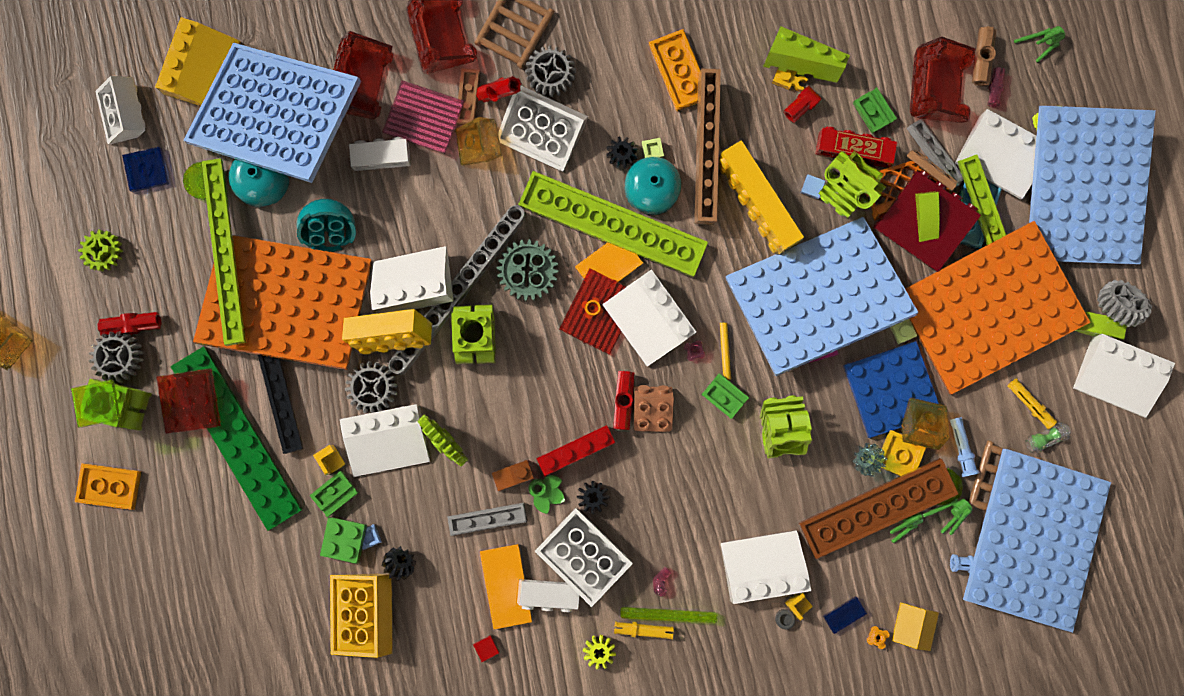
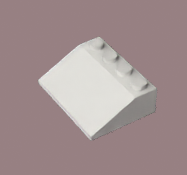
[495,86,589,172]
[955,109,1036,199]
[370,246,454,314]
[602,269,696,366]
[1073,334,1175,418]
[340,404,430,477]
[535,507,633,607]
[720,530,811,604]

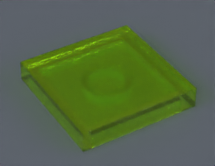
[71,380,121,428]

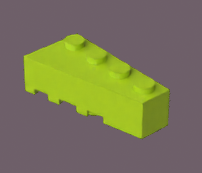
[763,26,850,83]

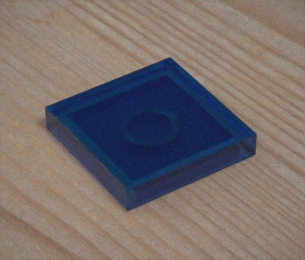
[122,147,169,192]

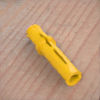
[1007,378,1057,429]
[614,621,674,640]

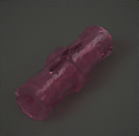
[987,67,1006,107]

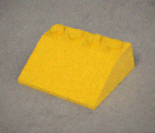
[155,17,241,106]
[330,574,392,658]

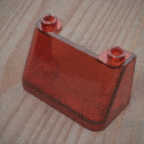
[406,0,477,74]
[333,31,394,120]
[910,37,976,123]

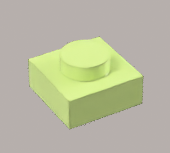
[641,138,664,158]
[890,319,917,344]

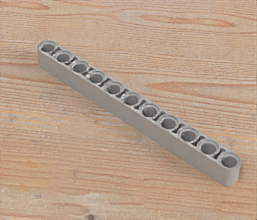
[389,205,525,375]

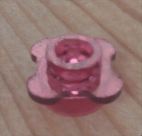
[684,340,705,361]

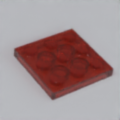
[156,368,221,434]

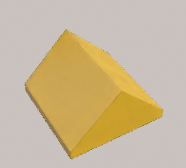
[891,602,939,651]

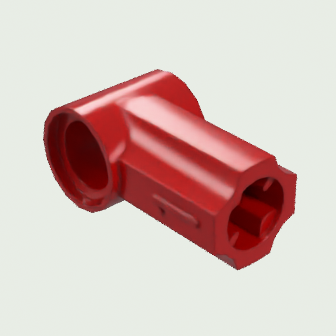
[783,85,822,123]

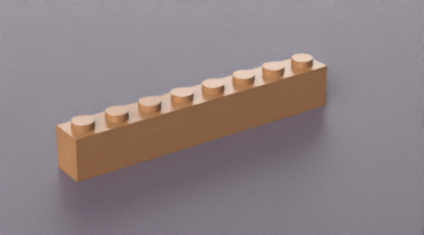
[695,68,721,225]

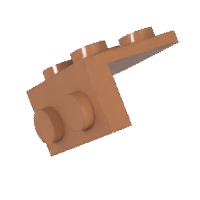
[634,385,674,432]

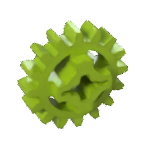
[78,229,123,272]

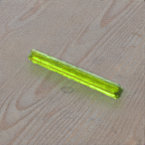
[620,607,717,624]

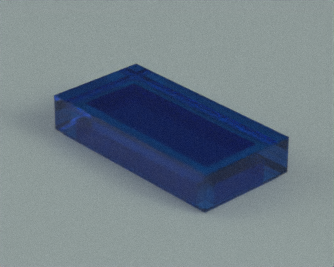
[823,596,867,634]

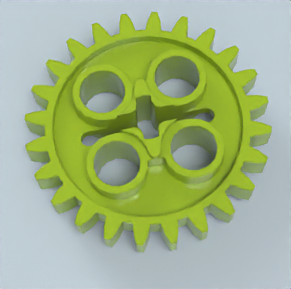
[418,415,468,467]

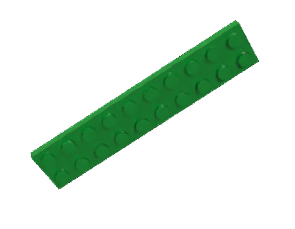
[170,346,303,531]

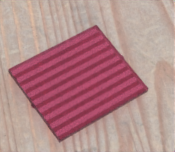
[382,80,464,154]

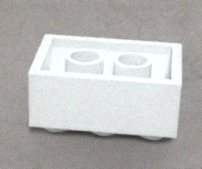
[96,76,146,144]

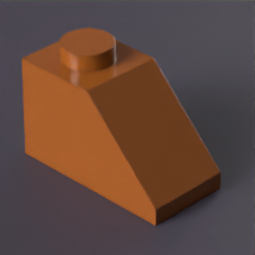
[492,460,534,491]

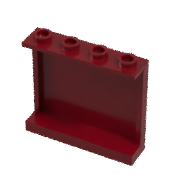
[873,170,981,272]

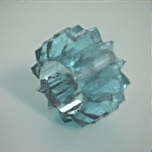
[852,443,887,477]

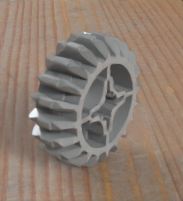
[525,45,576,97]
[1097,280,1152,327]
[89,331,144,383]
[345,362,398,413]

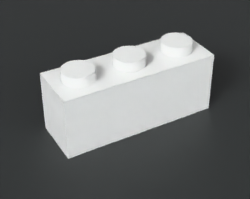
[349,137,411,171]
[517,579,579,612]

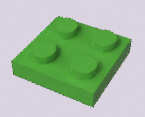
[320,517,367,564]

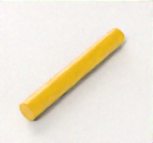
[720,323,731,380]

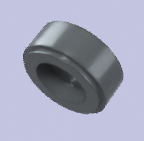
[775,609,796,630]

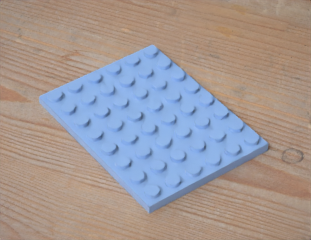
[184,43,361,183]
[1029,106,1156,264]
[726,217,918,377]
[963,449,1111,633]

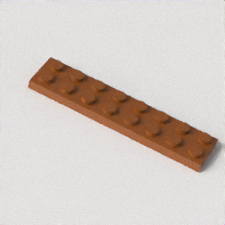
[799,458,958,559]

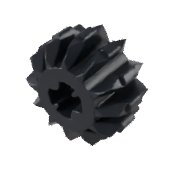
[606,136,638,169]
[577,481,610,514]
[381,546,416,581]

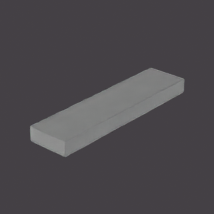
[906,119,963,183]
[447,503,527,536]

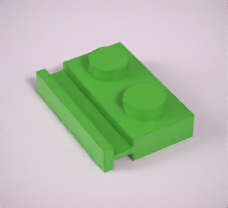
[853,87,897,134]
[701,373,749,419]
[309,471,359,517]

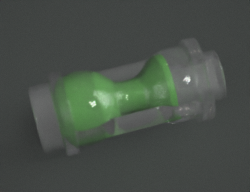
[1025,422,1071,453]

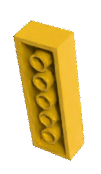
[718,140,804,255]

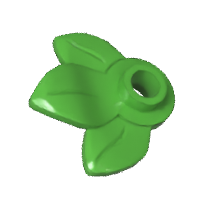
[529,475,565,514]

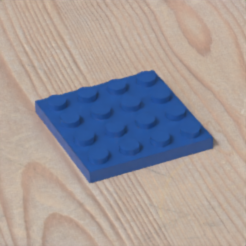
[843,341,942,438]

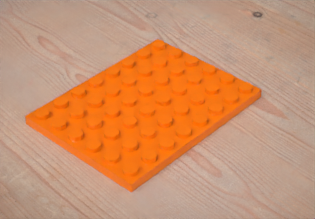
[905,221,1090,394]
[193,235,372,370]

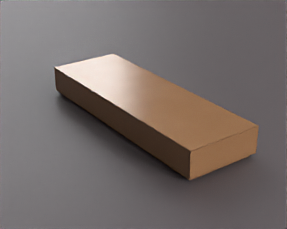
[456,68,481,126]
[907,150,960,191]

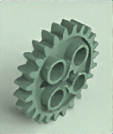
[497,239,559,302]

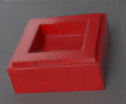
[473,635,500,662]

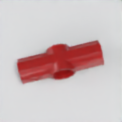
[476,76,522,103]
[97,312,162,336]
[613,371,635,430]

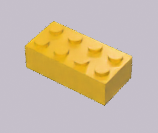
[342,309,432,354]

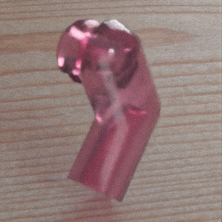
[653,567,671,597]

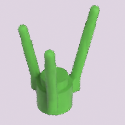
[1014,26,1065,62]
[923,498,972,535]
[890,512,923,543]

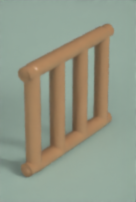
[474,0,555,69]
[968,441,1041,511]

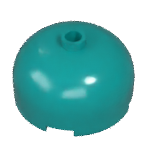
[624,156,681,215]
[229,159,289,208]
[296,199,356,252]

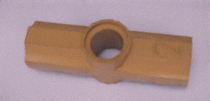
[972,26,997,86]

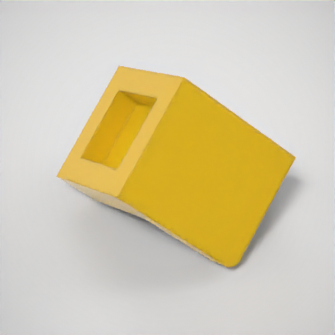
[313,445,345,475]
[784,592,813,621]

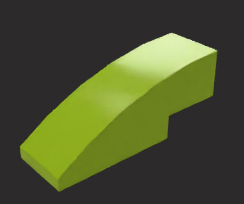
[916,191,939,242]
[1075,312,1127,340]

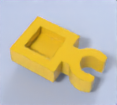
[772,67,808,92]

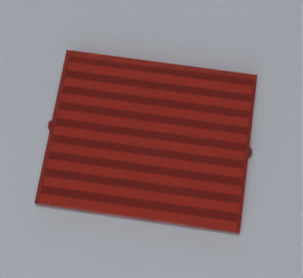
[559,268,626,355]

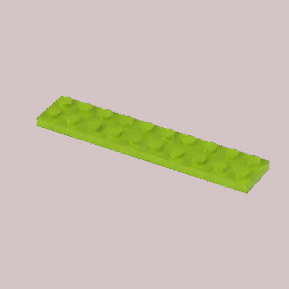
[518,171,708,278]

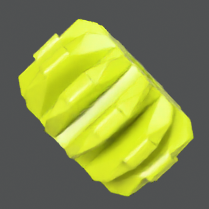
[583,635,616,669]

